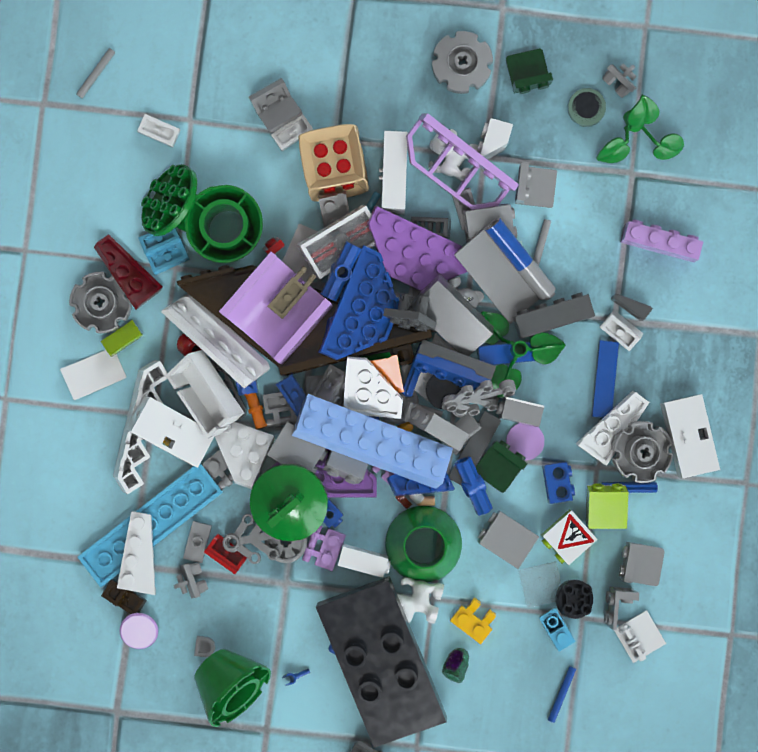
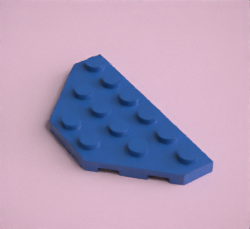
[319,245,399,360]

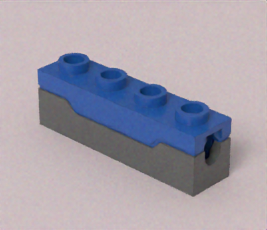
[413,340,496,391]

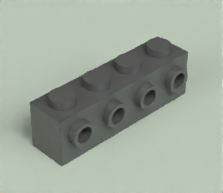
[513,292,595,339]

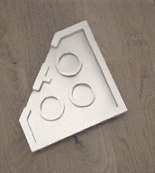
[343,356,403,419]
[215,422,275,489]

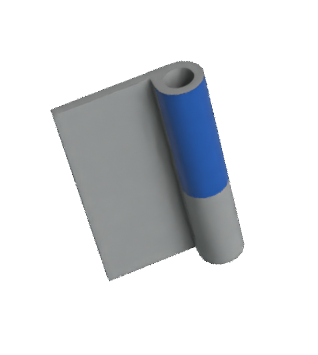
[454,218,556,324]

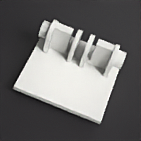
[614,610,666,663]

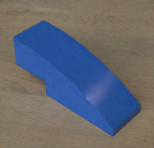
[477,342,535,365]

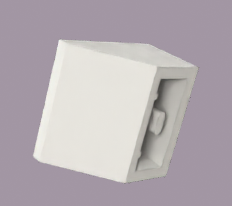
[477,118,513,160]

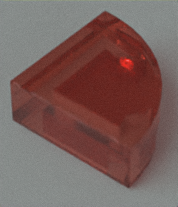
[395,495,413,509]

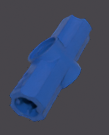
[320,241,362,301]
[454,456,493,516]

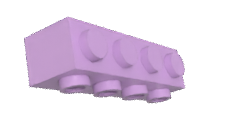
[620,220,704,263]

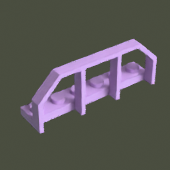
[406,113,519,210]

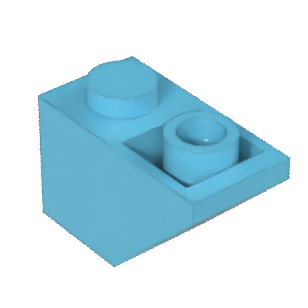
[539,608,575,651]

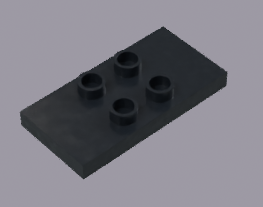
[316,576,447,748]

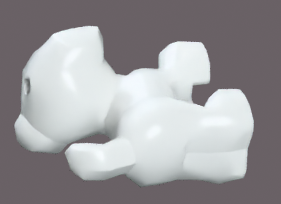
[428,129,479,181]
[397,577,445,624]

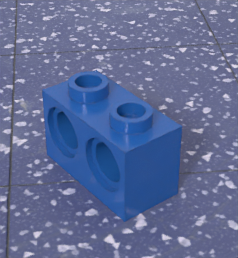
[542,462,575,504]

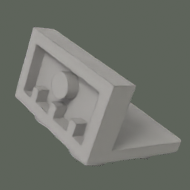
[515,162,557,208]
[312,364,346,407]
[604,587,639,630]

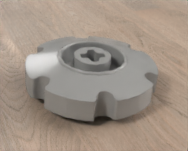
[432,31,493,94]
[69,272,132,334]
[611,421,673,483]

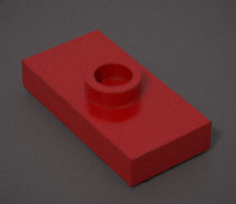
[262,237,285,255]

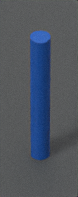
[548,666,576,723]

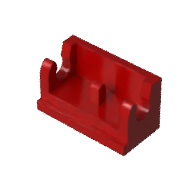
[204,534,247,574]

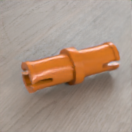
[244,393,267,430]

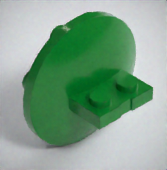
[141,164,197,236]
[250,464,328,541]

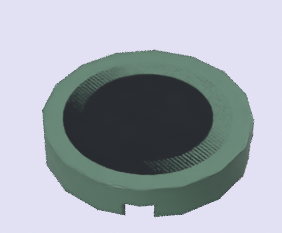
[568,88,606,127]

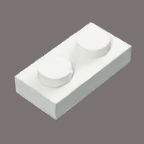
[271,113,313,151]
[137,114,181,147]

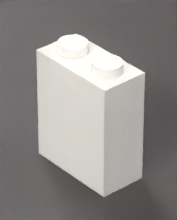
[338,544,391,578]

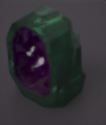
[442,648,469,683]

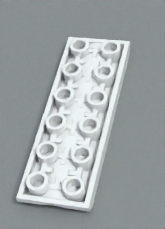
[161,293,270,388]

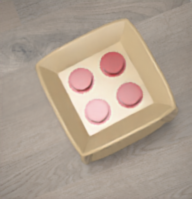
[298,124,369,202]

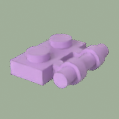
[302,526,346,571]

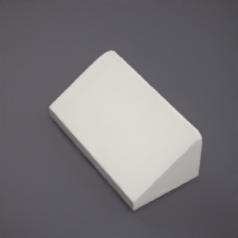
[600,310,643,351]

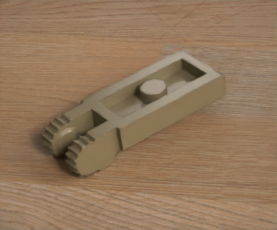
[267,266,316,319]

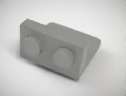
[249,78,302,132]
[619,542,664,586]

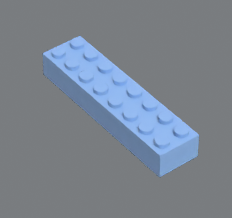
[292,394,453,489]

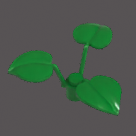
[596,94,684,163]
[480,311,566,398]

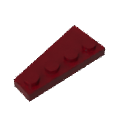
[94,234,163,310]

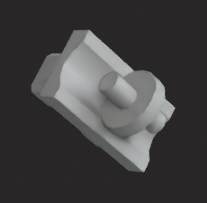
[602,63,637,98]
[174,563,208,599]

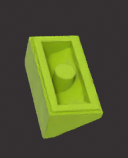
[101,320,143,357]

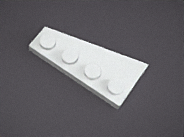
[576,391,650,466]
[117,511,156,595]

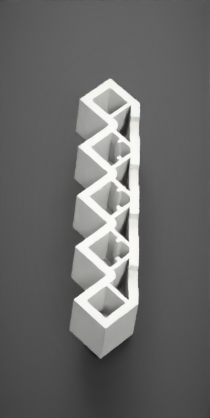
[113,360,167,494]

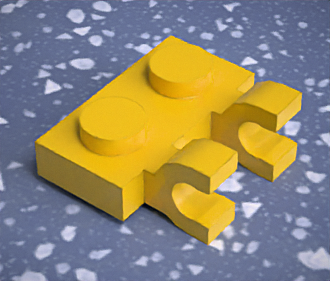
[450,597,496,644]

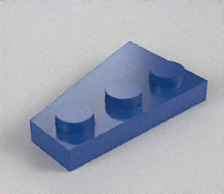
[387,472,455,496]

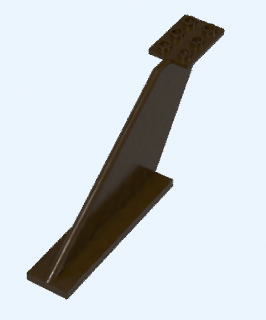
[177,265,432,377]

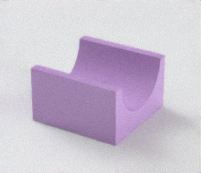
[219,252,333,365]

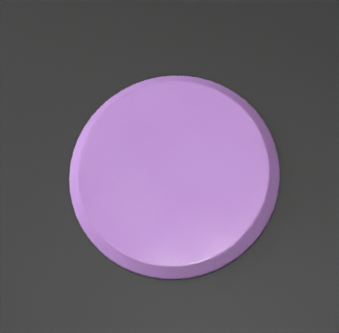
[506,423,544,461]
[120,613,158,649]

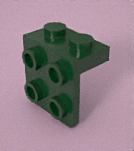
[506,48,553,94]
[476,440,528,493]

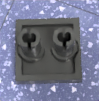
[383,293,436,332]

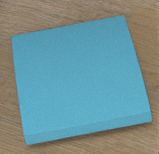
[138,227,190,275]

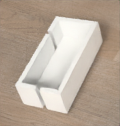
[165,350,244,439]

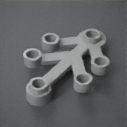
[442,380,516,416]
[223,514,280,564]

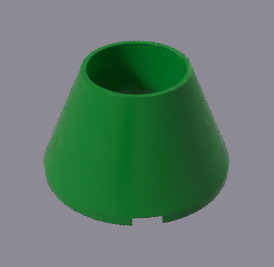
[184,185,263,263]
[385,506,462,582]
[194,649,271,727]

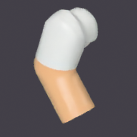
[409,494,435,506]

